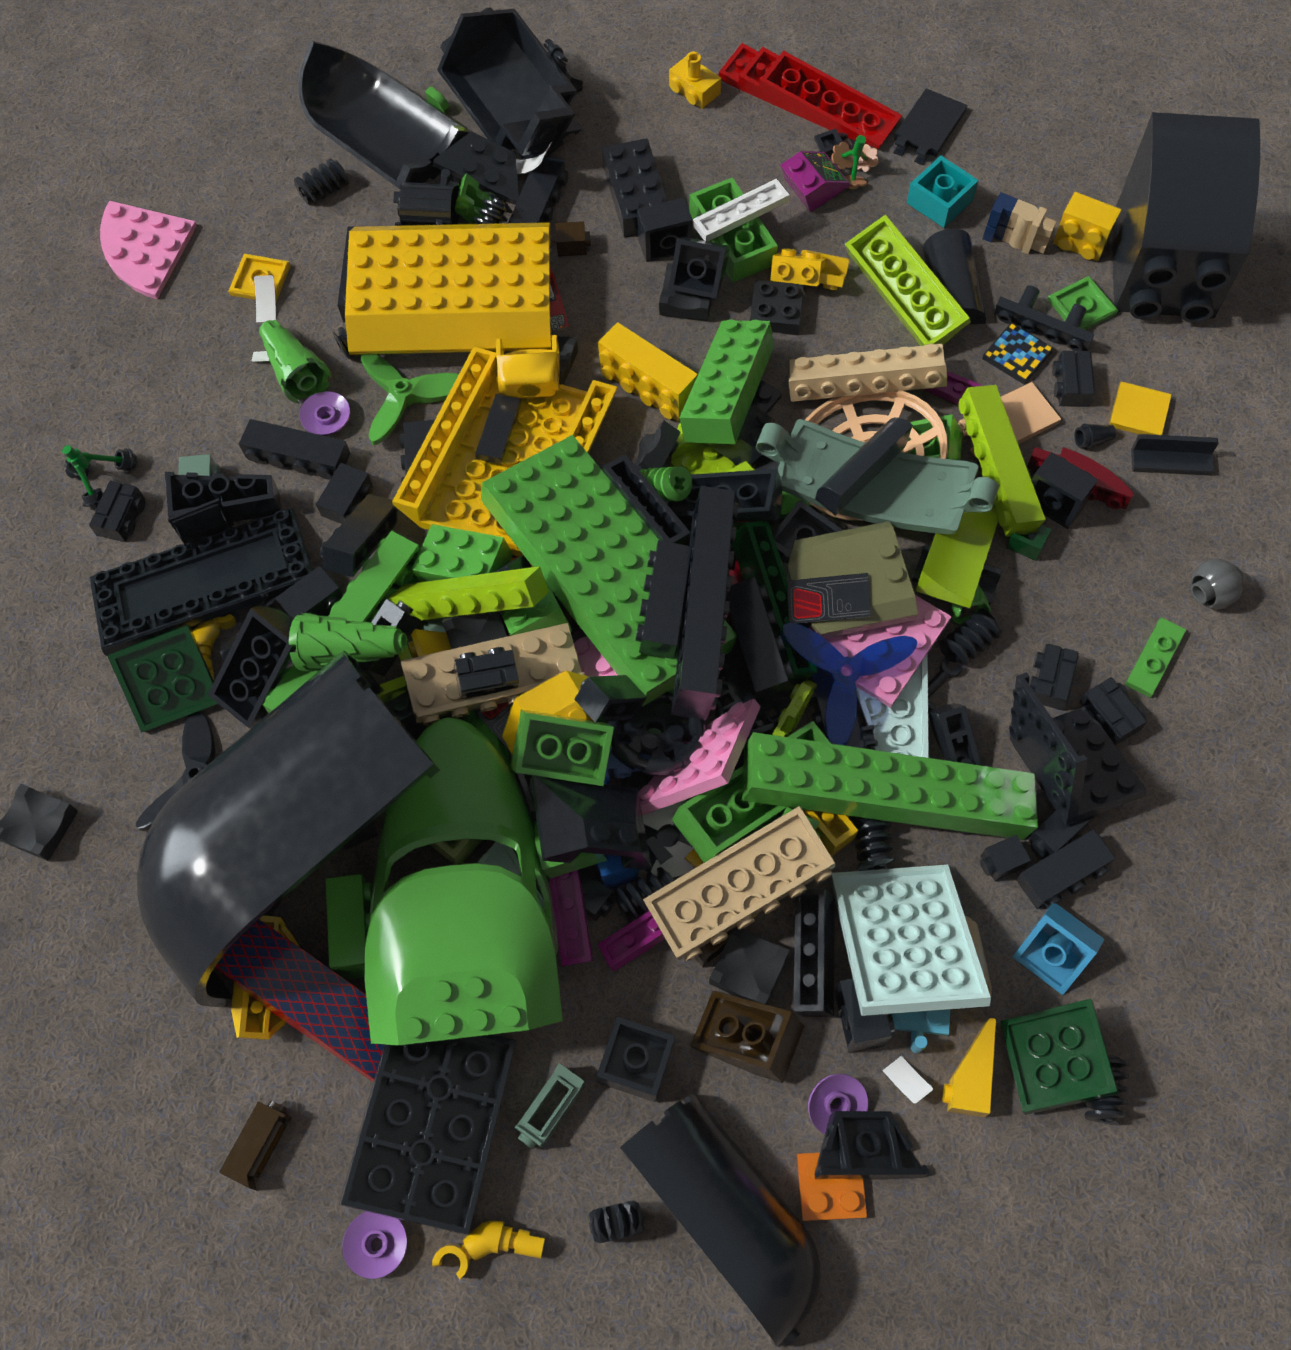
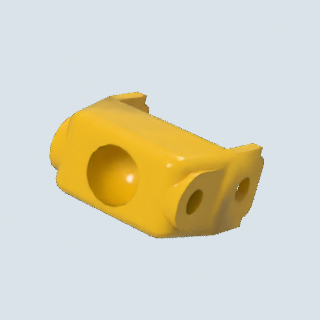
[496,335,560,398]

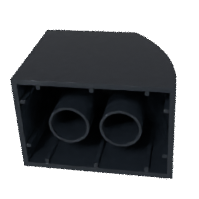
[1112,112,1260,323]

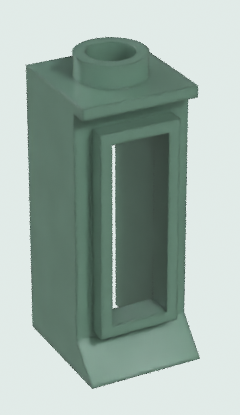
[515,1063,586,1150]

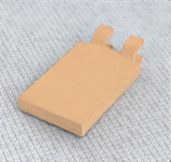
[958,382,1061,457]

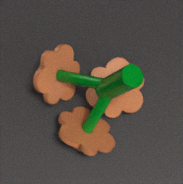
[831,135,879,189]

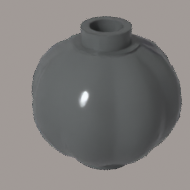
[1191,558,1243,610]

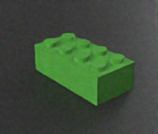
[689,177,778,282]

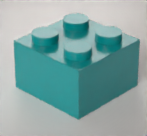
[907,155,979,228]

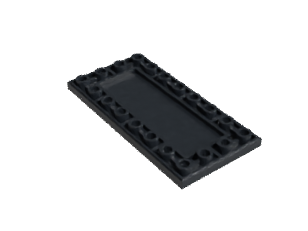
[89,508,313,656]

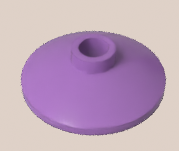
[299,391,351,436]
[808,1074,868,1134]
[342,1212,407,1279]

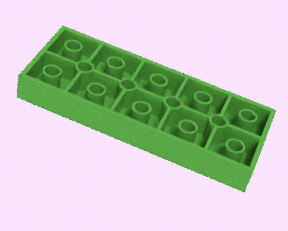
[481,435,738,707]

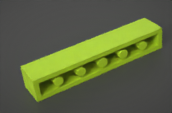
[959,385,1046,537]
[387,566,549,620]

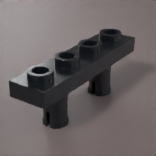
[994,285,1095,352]

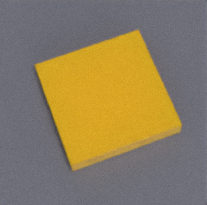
[228,254,291,303]
[1109,381,1172,435]

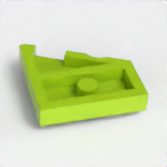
[772,679,818,737]

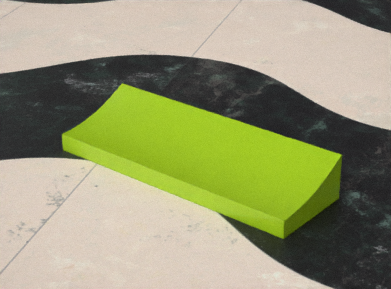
[845,215,971,346]
[916,504,998,608]

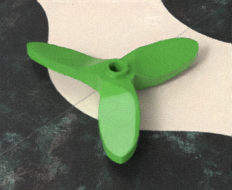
[361,354,459,445]

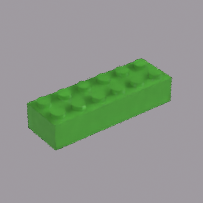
[679,320,774,444]
[672,721,831,863]

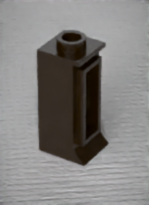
[219,1100,292,1191]

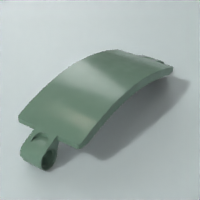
[756,419,1000,534]

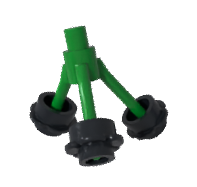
[62,445,137,510]

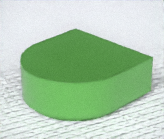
[425,86,449,113]

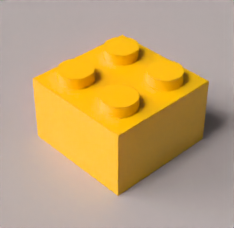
[1053,192,1121,261]

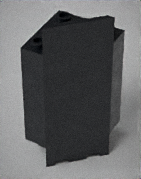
[437,7,582,159]

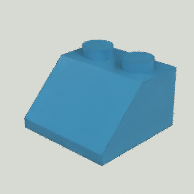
[1012,903,1104,995]

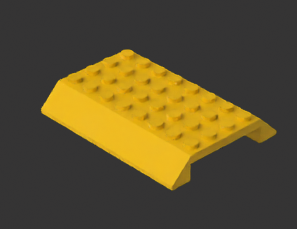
[345,223,551,355]
[392,347,617,557]

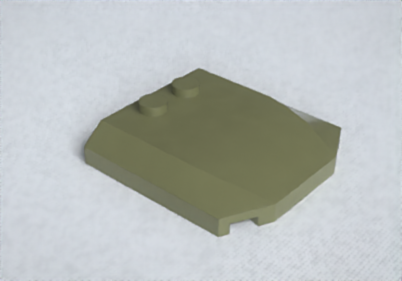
[788,521,918,639]

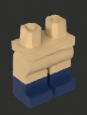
[982,192,1057,254]

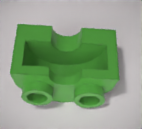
[455,173,494,224]

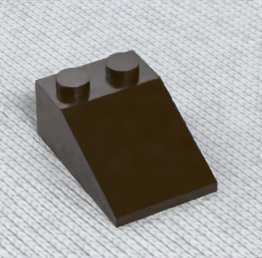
[690,991,804,1083]

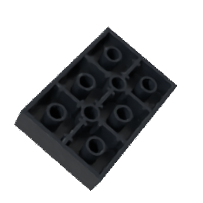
[339,1034,516,1235]

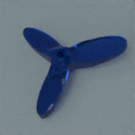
[782,623,918,745]

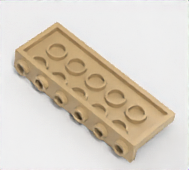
[789,344,947,402]
[401,623,585,725]
[643,806,835,961]

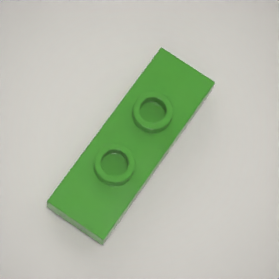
[1125,617,1186,698]

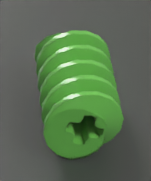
[639,466,692,501]

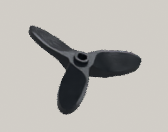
[135,712,215,831]

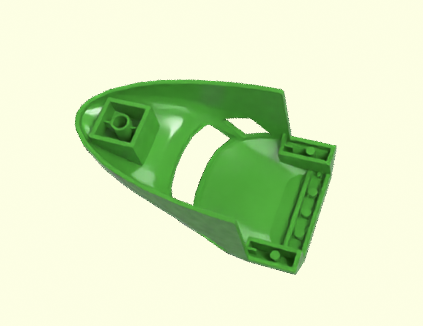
[365,718,563,1045]

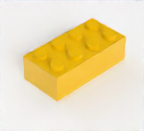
[598,322,698,422]

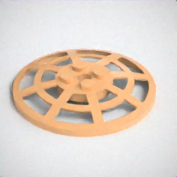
[805,391,948,521]

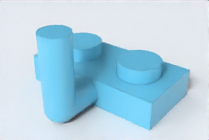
[892,1009,950,1054]

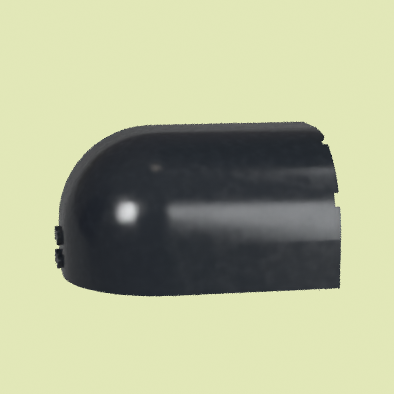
[137,651,440,1007]

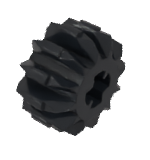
[589,1200,644,1244]

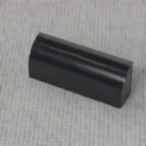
[815,417,913,516]
[602,454,691,545]

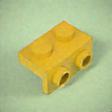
[771,249,827,286]
[801,250,850,290]

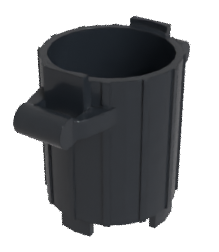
[393,169,460,226]

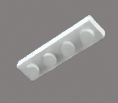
[693,179,790,241]

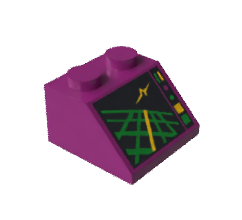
[780,151,850,212]

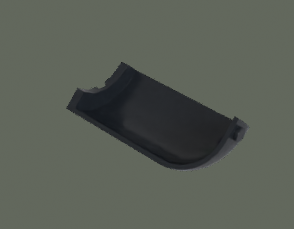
[298,40,470,190]
[620,1094,821,1348]

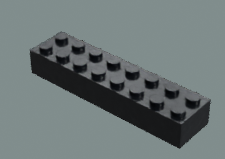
[671,486,738,720]

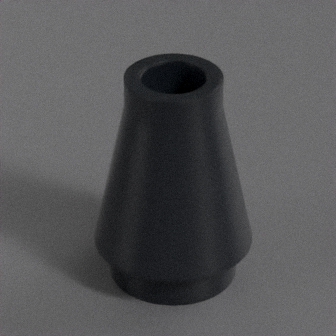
[1074,424,1116,450]

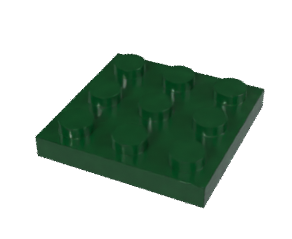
[107,625,218,733]
[1000,998,1119,1115]

